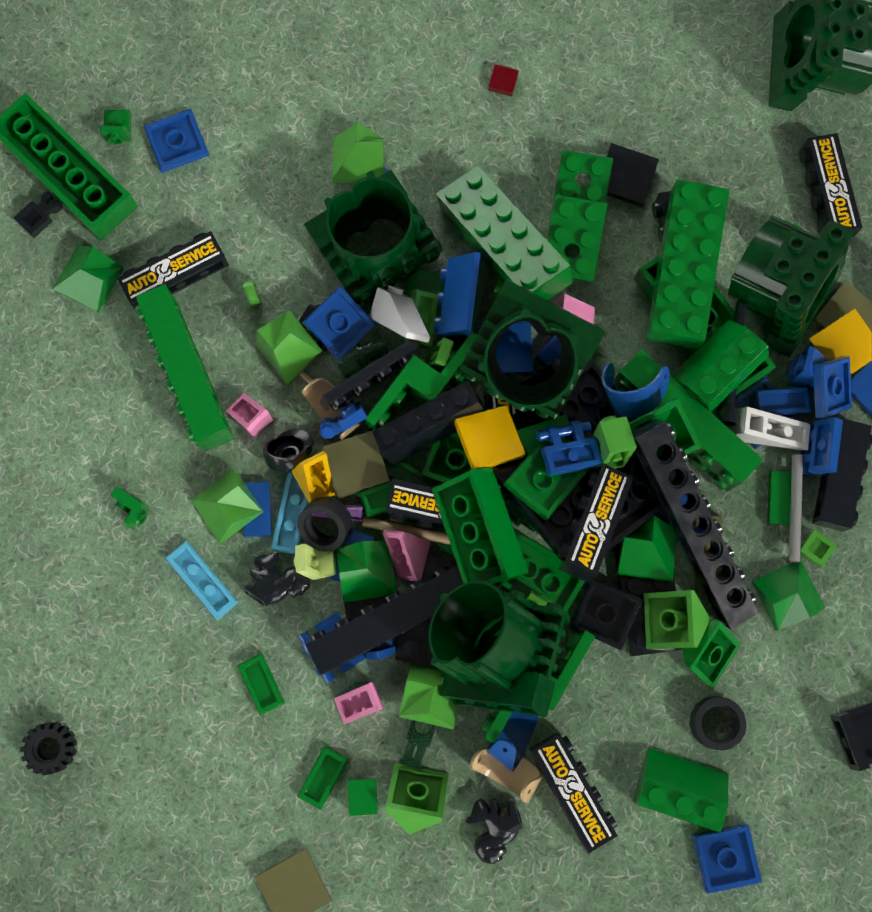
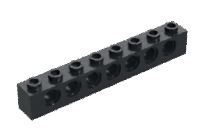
[632,419,759,630]

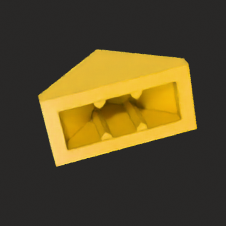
[291,451,335,503]

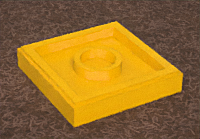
[808,309,872,374]
[454,406,526,470]

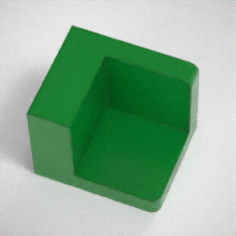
[348,778,379,816]

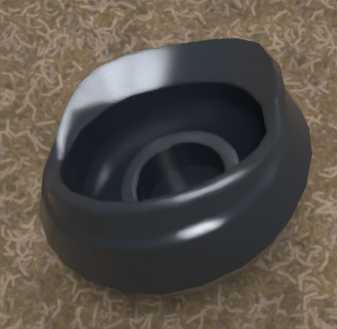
[263,429,315,472]

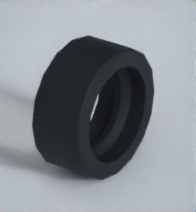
[298,497,353,552]
[689,696,747,751]

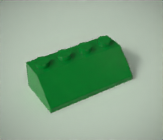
[432,467,529,585]

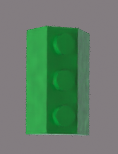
[672,320,769,412]
[632,748,729,833]

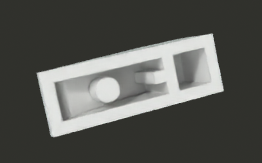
[369,285,430,342]
[727,407,810,451]

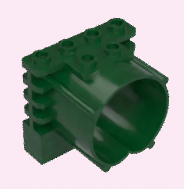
[769,0,872,111]
[304,170,442,305]
[728,215,853,358]
[460,279,606,420]
[428,581,571,717]

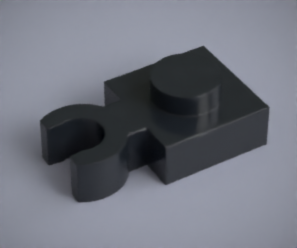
[13,191,63,238]

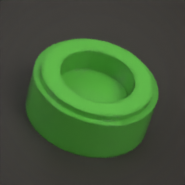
[243,279,262,307]

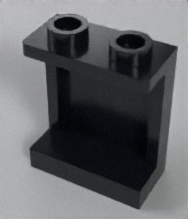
[830,701,872,771]

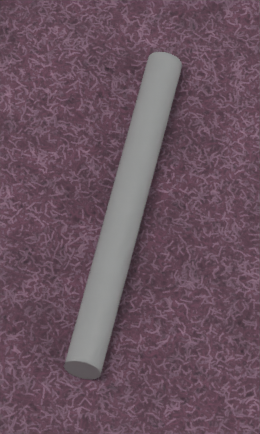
[789,454,803,562]

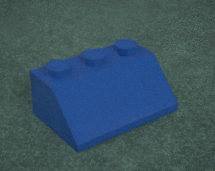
[434,252,481,345]

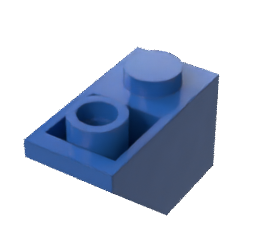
[786,346,828,392]

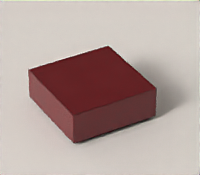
[488,64,519,97]

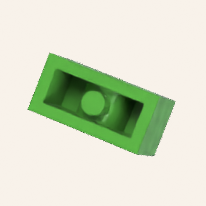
[591,416,637,471]

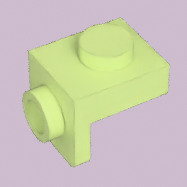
[294,544,336,580]

